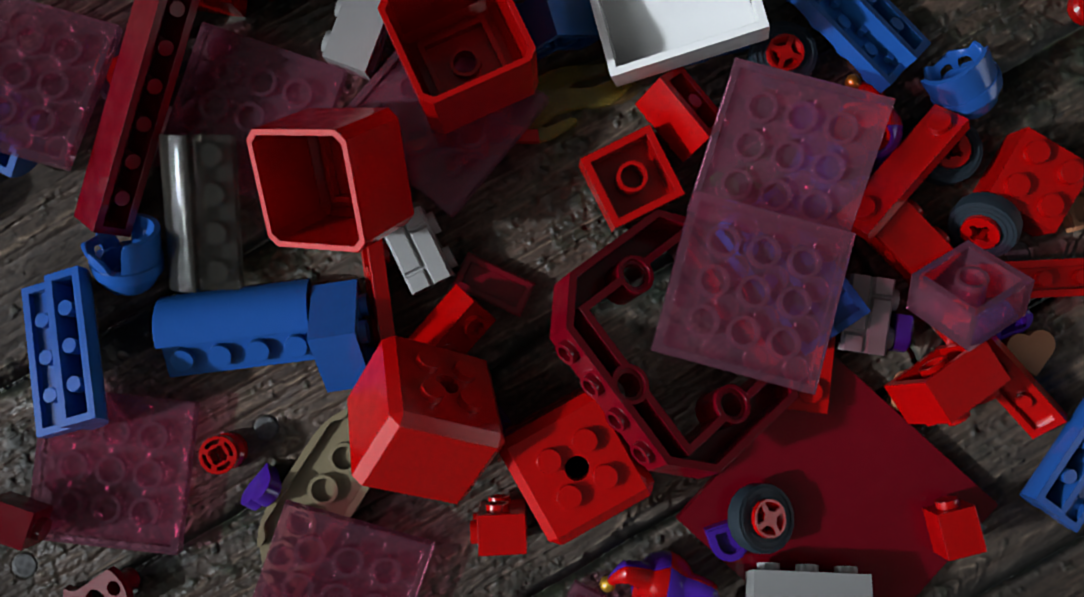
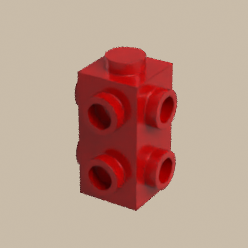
[408,284,497,355]

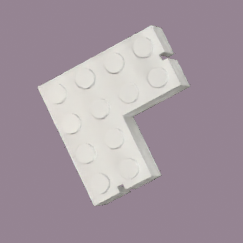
[590,0,770,87]

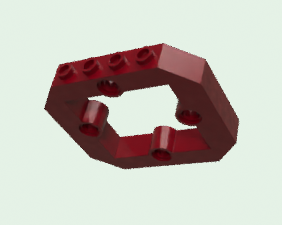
[550,209,798,479]

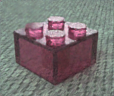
[906,240,1035,352]

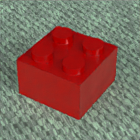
[578,124,685,233]
[972,127,1084,237]
[884,339,1011,426]

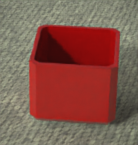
[377,0,539,134]
[246,108,414,253]
[347,335,505,504]
[499,387,655,545]

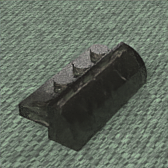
[158,133,244,293]

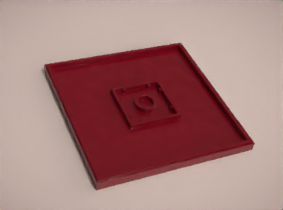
[675,356,998,597]

